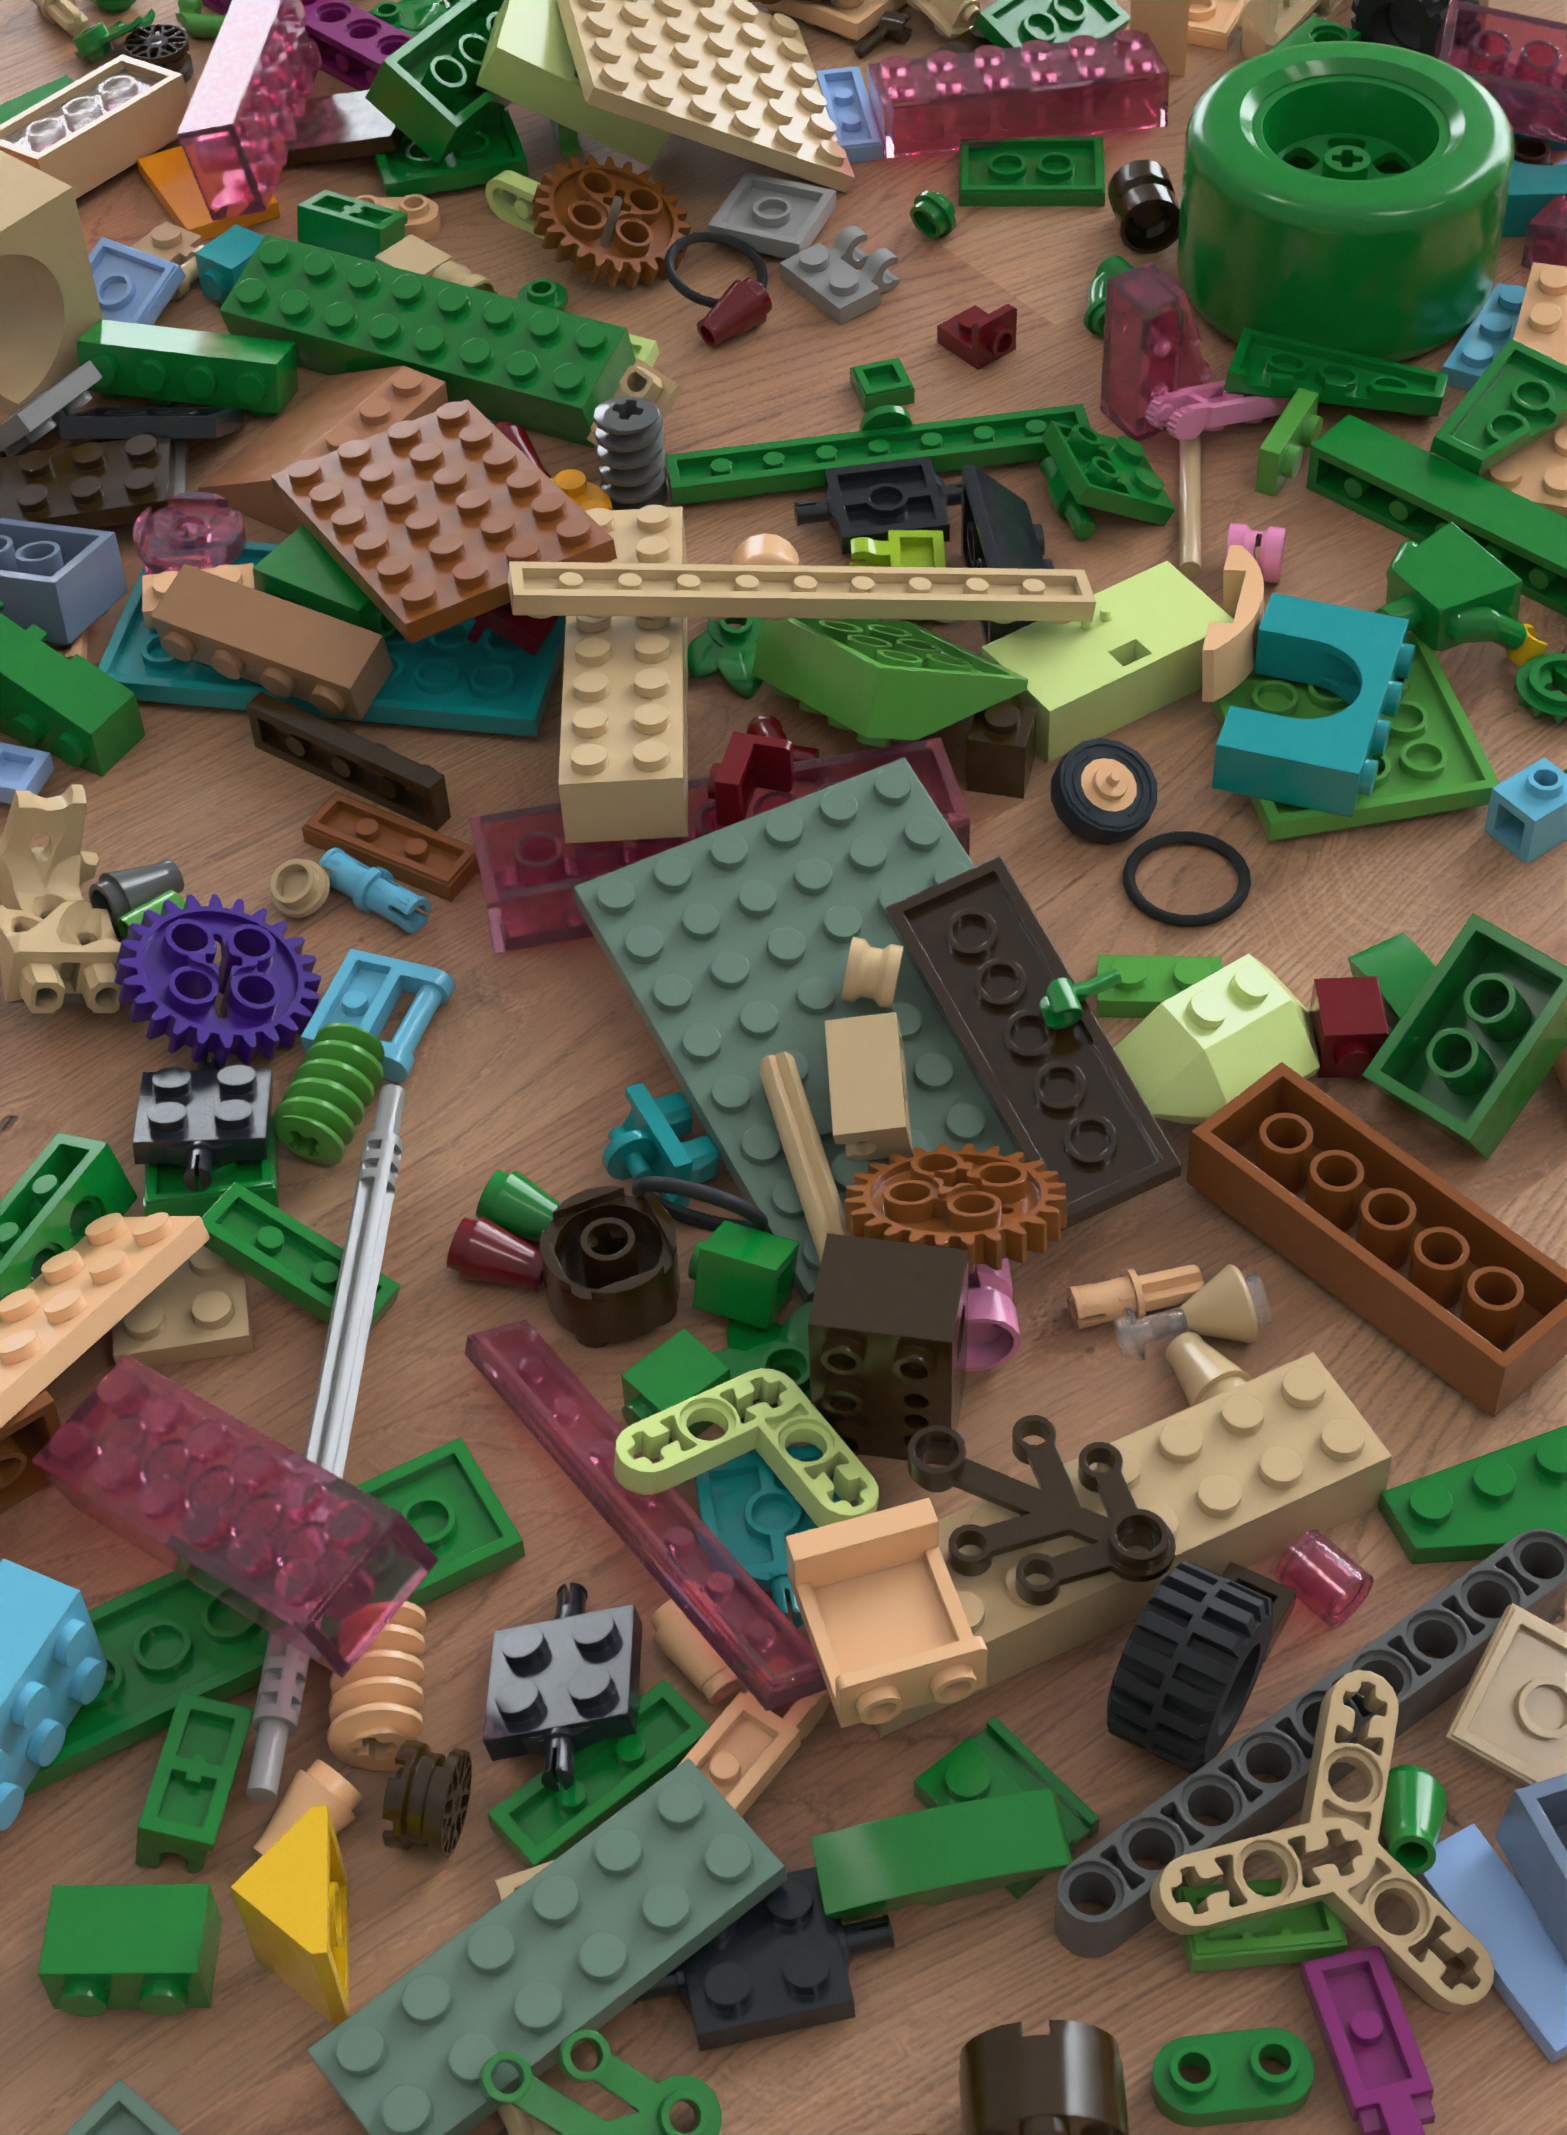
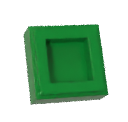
[850,358,915,413]

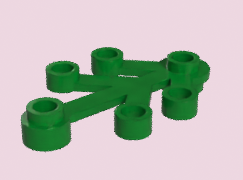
[478,2029,722,2135]

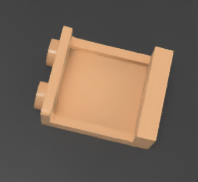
[786,1498,988,1728]

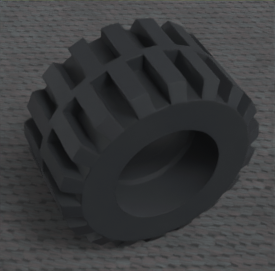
[1351,0,1481,66]
[1107,1561,1274,1774]

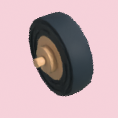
[1051,738,1157,845]

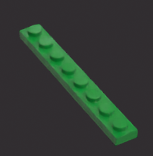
[665,404,1092,505]

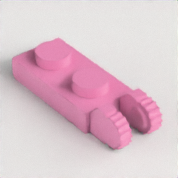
[1145,380,1289,441]

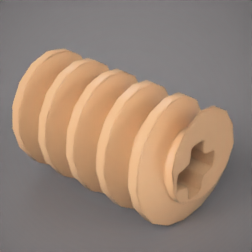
[327,1598,427,1771]

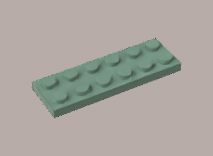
[307,1758,787,2135]

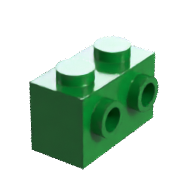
[38,1884,222,2017]

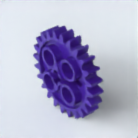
[114,894,321,1067]

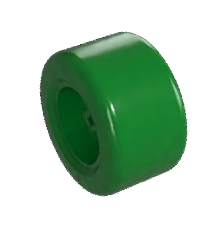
[1177,41,1515,362]

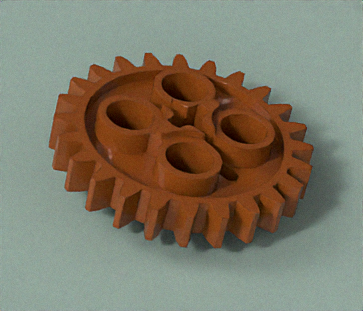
[530,155,691,289]
[845,1143,1067,1274]

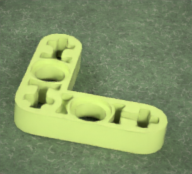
[614,1368,879,1527]

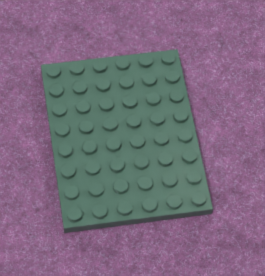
[574,757,1017,1304]

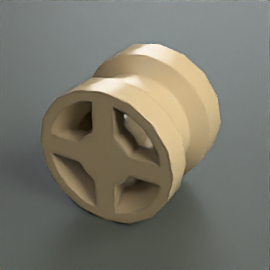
[841,937,904,1010]

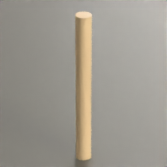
[1179,433,1201,578]

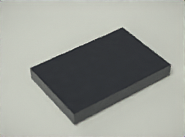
[59,407,244,439]

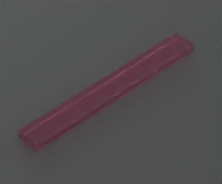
[465,1320,827,1711]

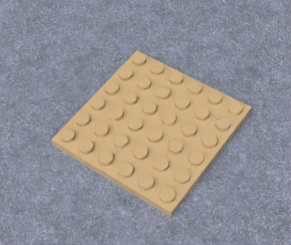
[556,0,855,193]

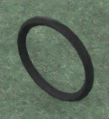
[664,232,768,308]
[1123,831,1251,927]
[632,1176,768,1232]

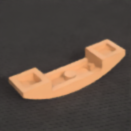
[1202,545,1264,702]

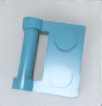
[301,949,455,1083]

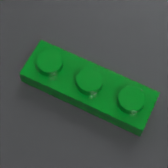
[201,1182,401,1332]
[487,1679,711,1869]

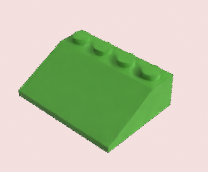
[752,618,1029,747]

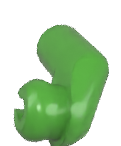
[176,0,234,39]

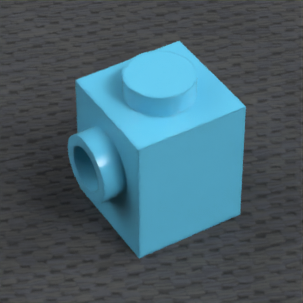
[1484,757,1567,864]

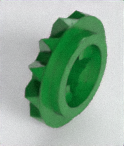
[1514,653,1567,726]

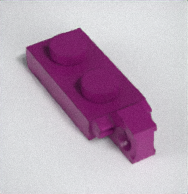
[1300,1945,1435,2135]

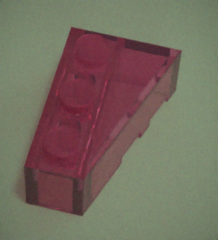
[1100,262,1212,442]

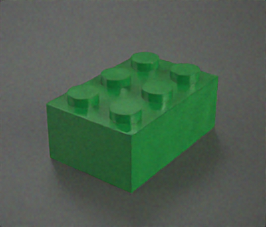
[1363,913,1567,1160]

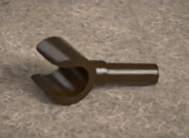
[855,10,912,59]

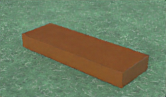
[302,791,484,902]

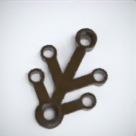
[908,1415,1176,1606]

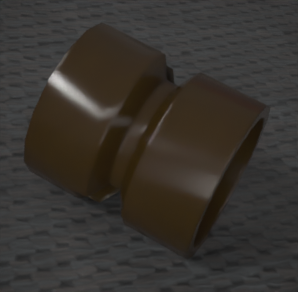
[1108,159,1180,254]

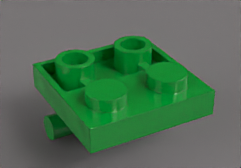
[1040,421,1175,539]

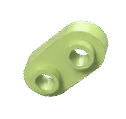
[485,170,545,239]

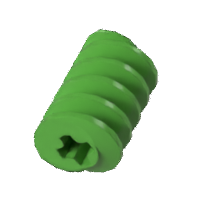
[272,1022,385,1166]

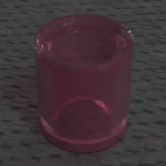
[1274,1529,1374,1627]

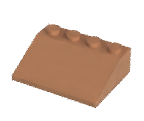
[198,366,448,535]

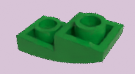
[1348,933,1436,1029]

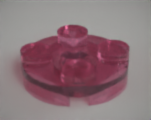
[133,492,246,575]

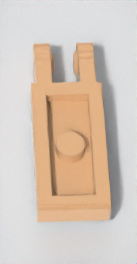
[678,1660,831,1817]

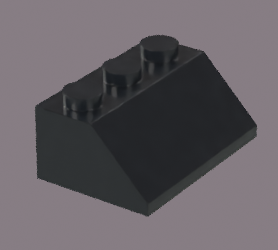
[961,464,1054,645]

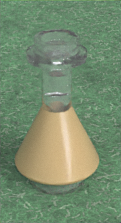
[1113,1264,1272,1361]

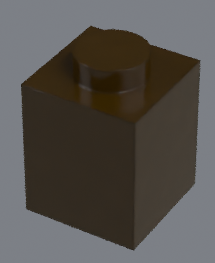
[966,703,1037,799]

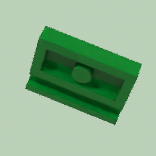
[914,1716,1100,1900]

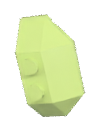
[1113,954,1320,1125]

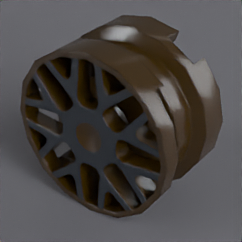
[124,24,194,83]
[382,1740,472,1858]

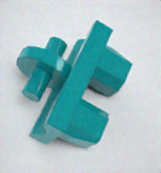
[602,1083,719,1207]

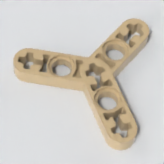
[1150,1670,1494,2013]

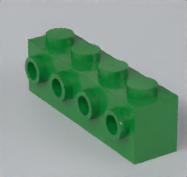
[77,319,298,417]

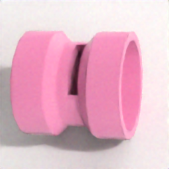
[1224,522,1286,584]

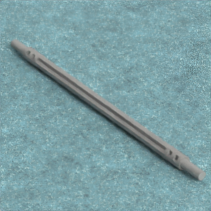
[246,1084,406,1803]

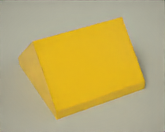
[231,1805,349,2025]

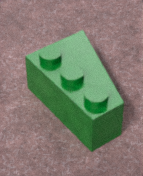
[0,601,145,777]

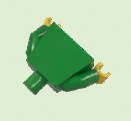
[1375,522,1549,666]

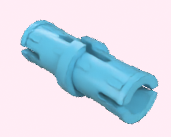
[318,847,431,934]

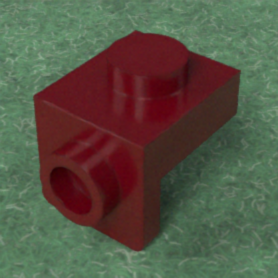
[707,732,794,827]

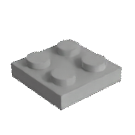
[708,172,837,260]
[0,360,103,457]

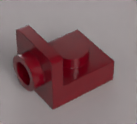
[937,304,1017,370]
[467,602,559,656]

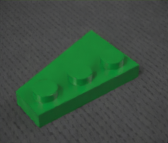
[1430,338,1567,475]

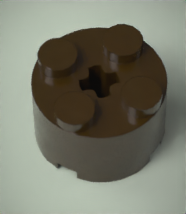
[540,1186,680,1348]
[959,2020,1130,2135]

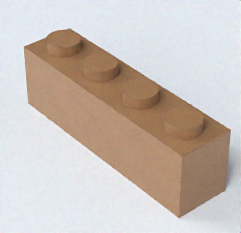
[150,564,393,721]

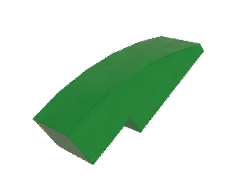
[811,1788,1073,1923]

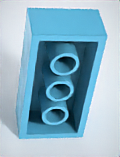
[0,1558,108,1831]

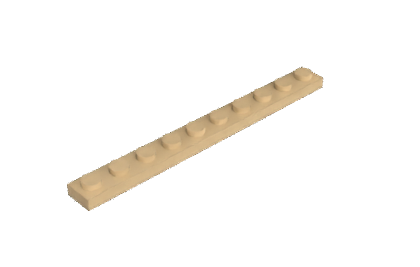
[508,561,1096,624]

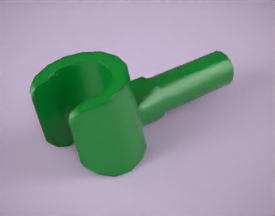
[1039,969,1122,1029]

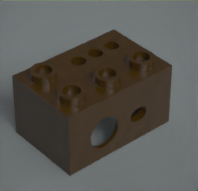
[808,1233,969,1466]

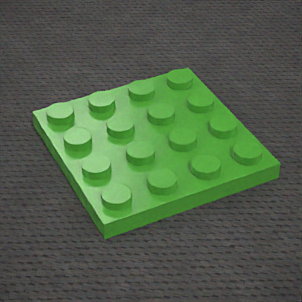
[1210,633,1500,841]

